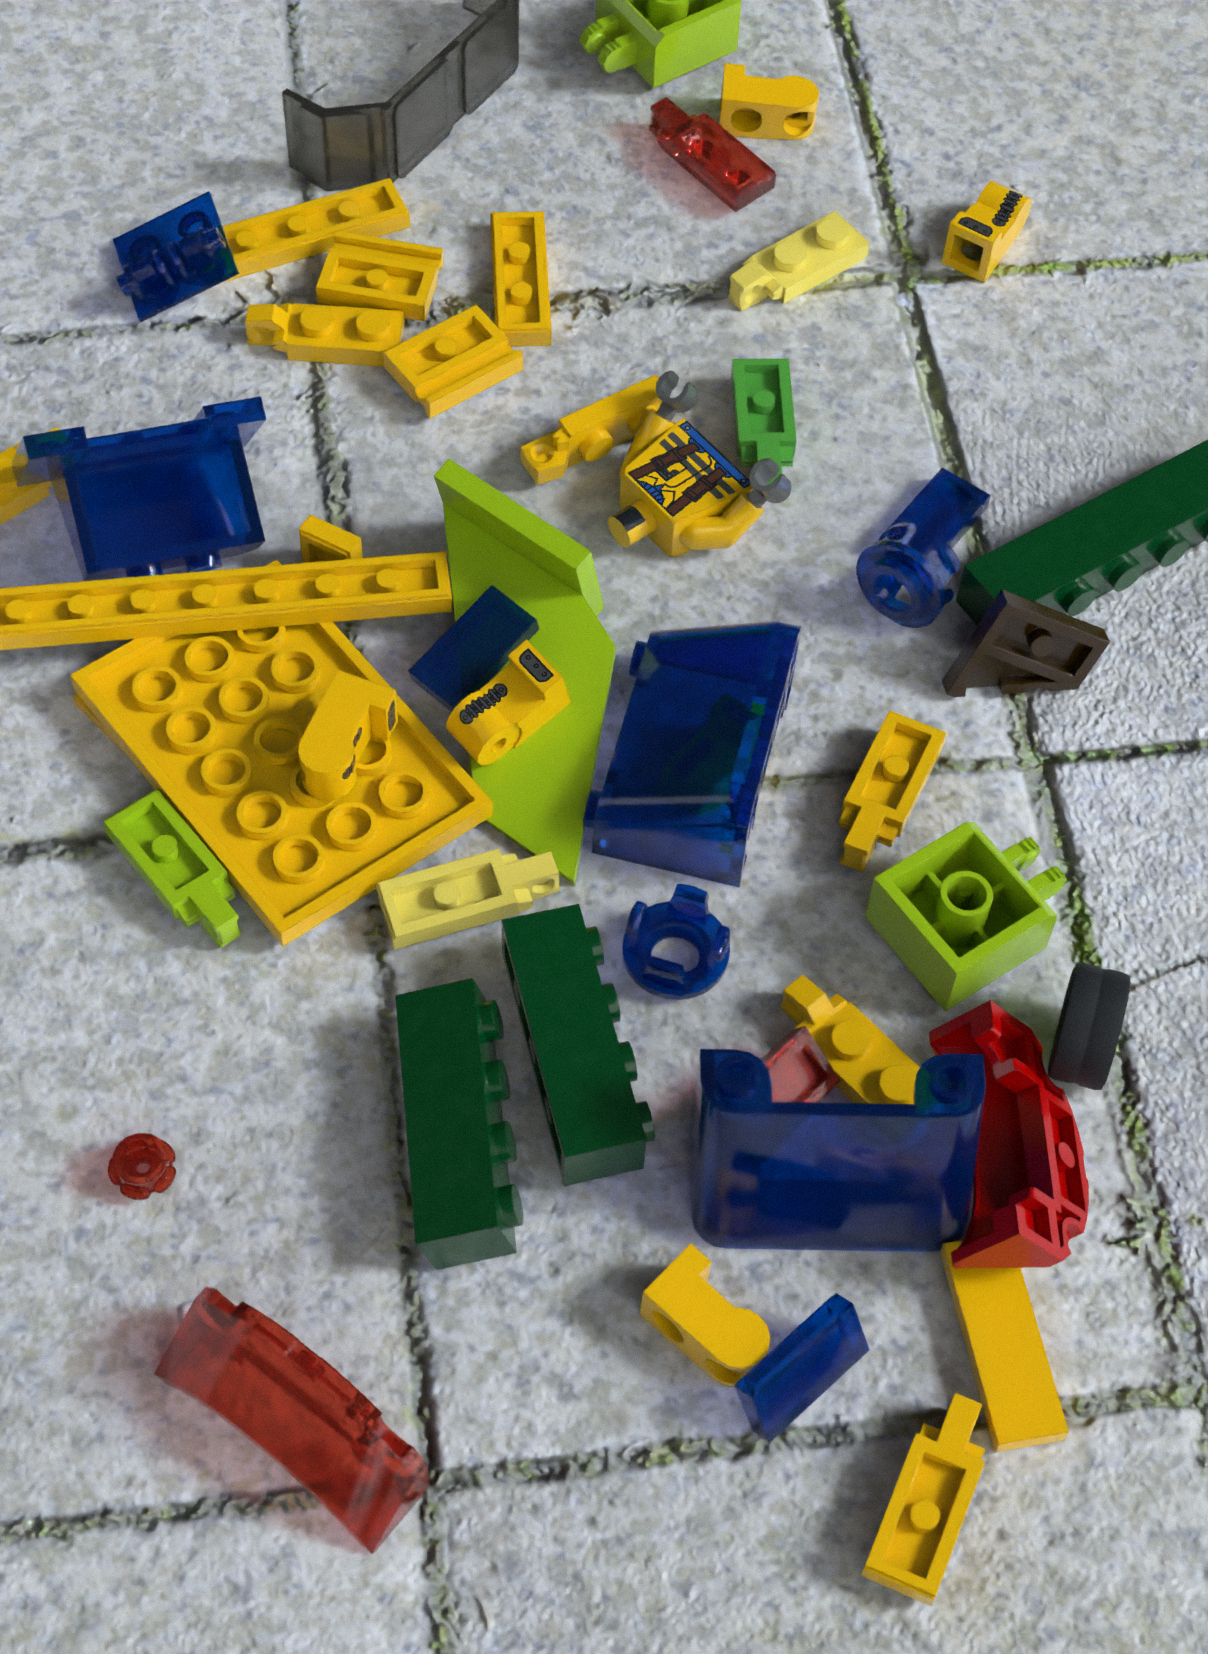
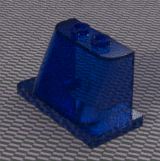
[12,396,266,581]

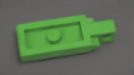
[731,359,797,485]

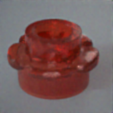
[108,1133,176,1200]

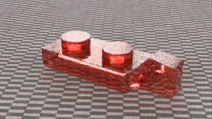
[649,97,776,212]

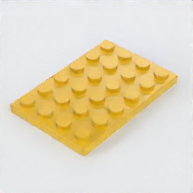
[70,559,493,947]

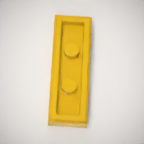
[490,211,552,347]
[940,1240,1069,1453]

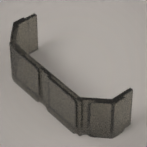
[282,0,519,192]

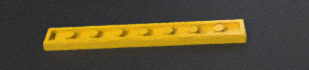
[0,551,452,650]

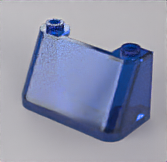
[583,621,802,887]
[690,1049,986,1252]

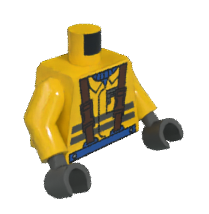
[608,371,792,557]

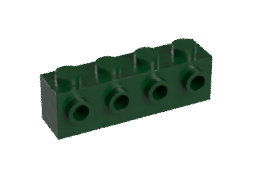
[501,904,655,1186]
[395,978,524,1270]

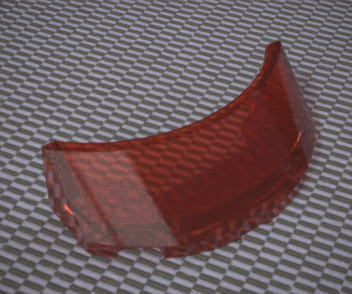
[154,1286,430,1554]

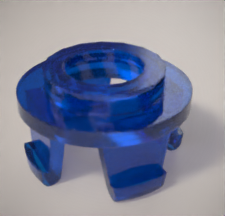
[856,522,961,628]
[622,884,730,1000]

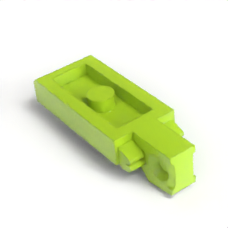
[103,789,242,949]

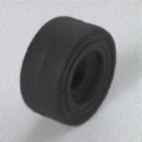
[1048,962,1131,1090]

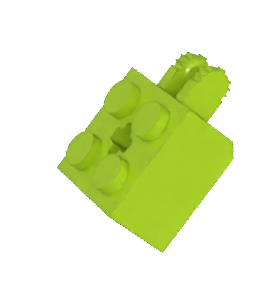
[578,0,742,88]
[865,822,1067,1012]

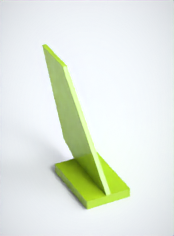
[434,458,616,885]

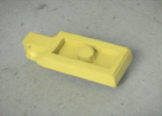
[728,211,870,312]
[375,848,560,950]

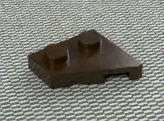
[942,589,1110,697]

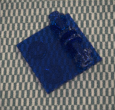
[112,191,239,322]

